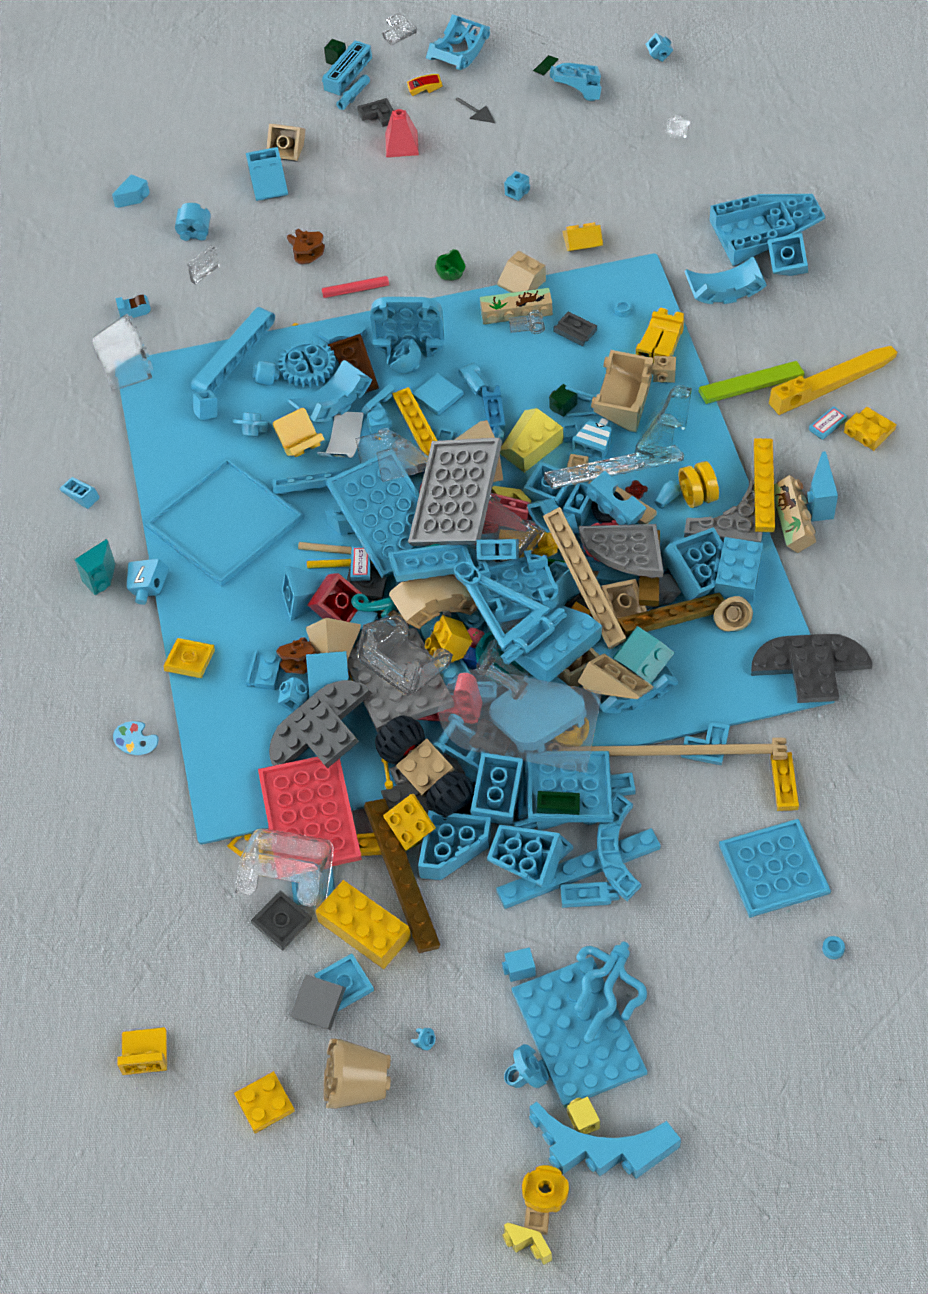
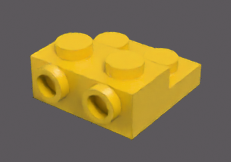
[844,406,897,451]

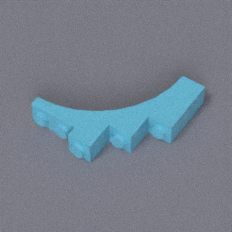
[529,1102,681,1179]

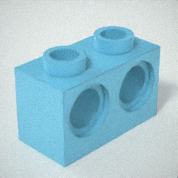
[477,539,519,560]

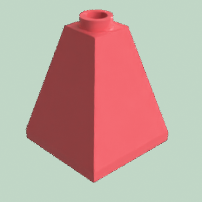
[385,109,419,158]

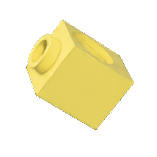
[567,1097,600,1134]

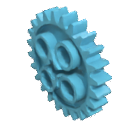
[278,339,336,388]

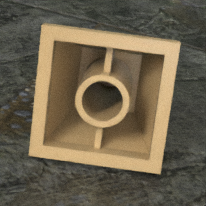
[306,618,361,660]

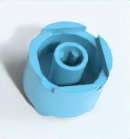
[175,203,211,241]

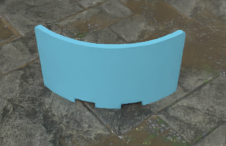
[684,257,767,304]
[288,360,373,422]
[591,664,679,714]

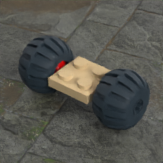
[375,715,475,820]

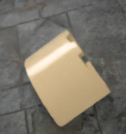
[389,574,478,629]

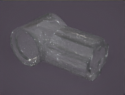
[509,310,545,334]

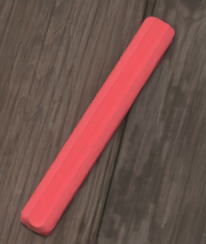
[322,276,389,298]

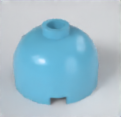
[386,338,422,374]

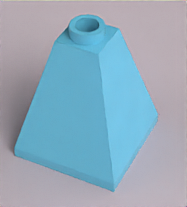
[281,566,326,621]

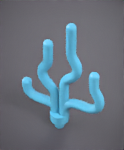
[575,942,647,1044]

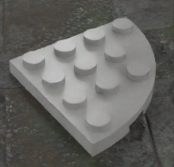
[579,524,663,578]

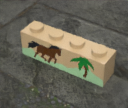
[480,288,553,324]
[774,475,816,553]

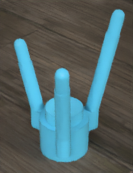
[565,386,599,417]

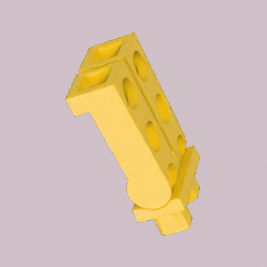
[635,307,684,363]

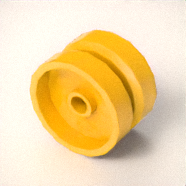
[678,461,719,508]

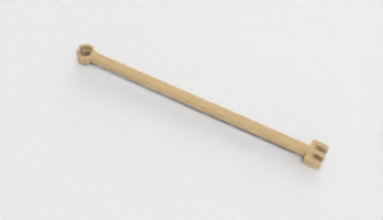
[547,737,788,760]

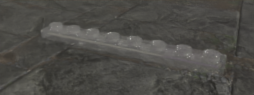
[544,445,685,489]

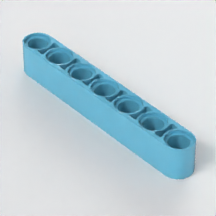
[191,307,275,393]

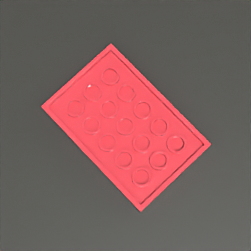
[258,757,362,878]

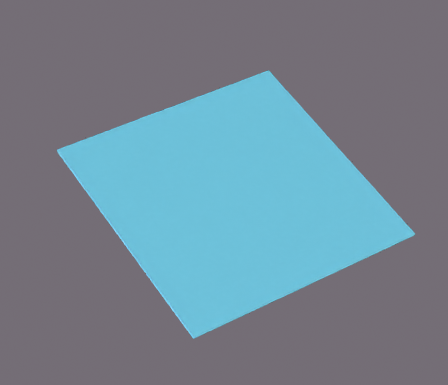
[115,253,835,845]

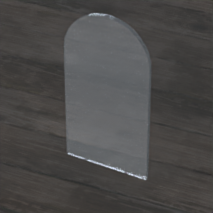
[438,669,602,773]

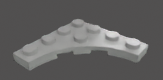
[684,480,763,543]

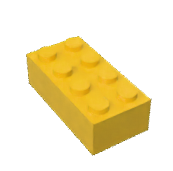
[315,880,411,969]

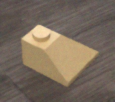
[601,579,647,619]

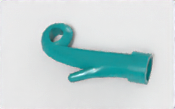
[351,594,397,617]

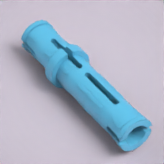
[336,74,370,110]

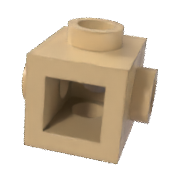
[652,356,676,383]

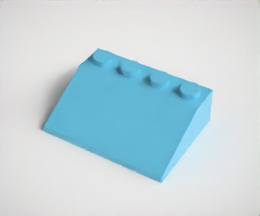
[503,604,602,686]

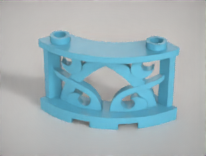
[426,14,490,70]

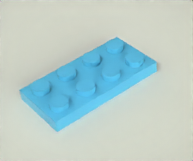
[388,544,473,582]

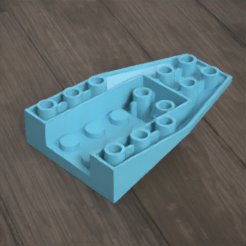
[709,194,825,266]

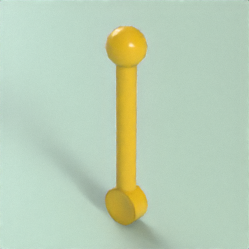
[381,759,393,789]

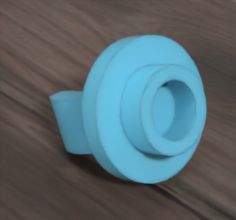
[411,1028,436,1051]

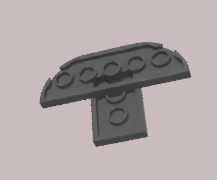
[269,680,372,768]

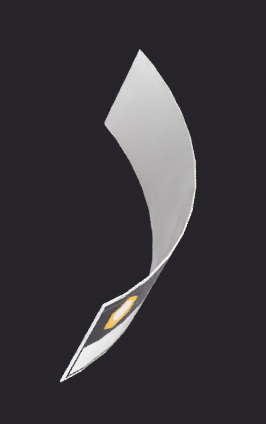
[317,412,363,458]

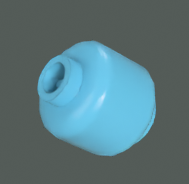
[252,361,279,386]

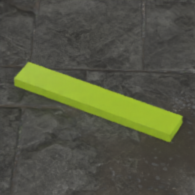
[698,361,805,404]

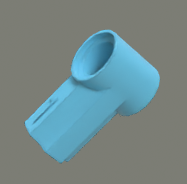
[458,362,489,397]

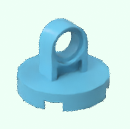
[504,1044,549,1089]

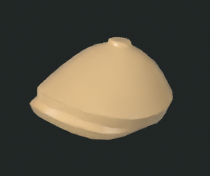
[714,596,753,632]

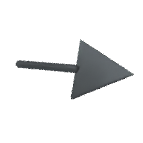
[456,97,495,123]

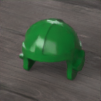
[435,249,466,281]

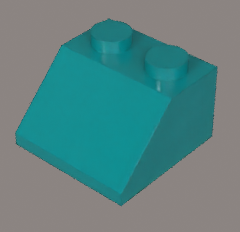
[74,539,116,595]
[613,626,674,684]

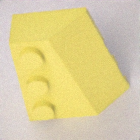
[500,408,563,473]

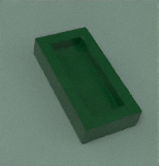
[537,791,580,815]

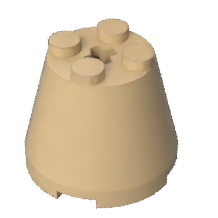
[323,1038,391,1109]

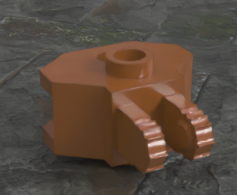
[287,229,325,264]
[276,637,316,674]

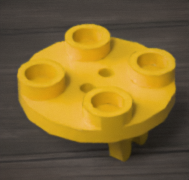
[534,531,558,557]

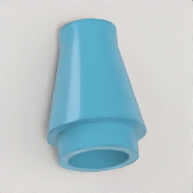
[654,480,681,509]

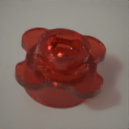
[625,480,648,499]

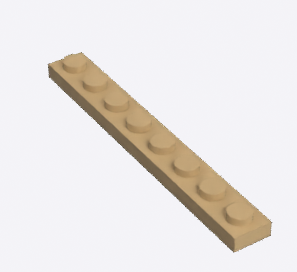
[543,507,627,649]

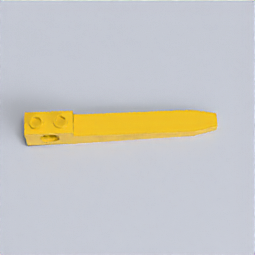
[769,346,897,415]

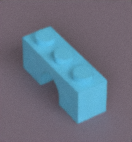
[586,471,646,525]

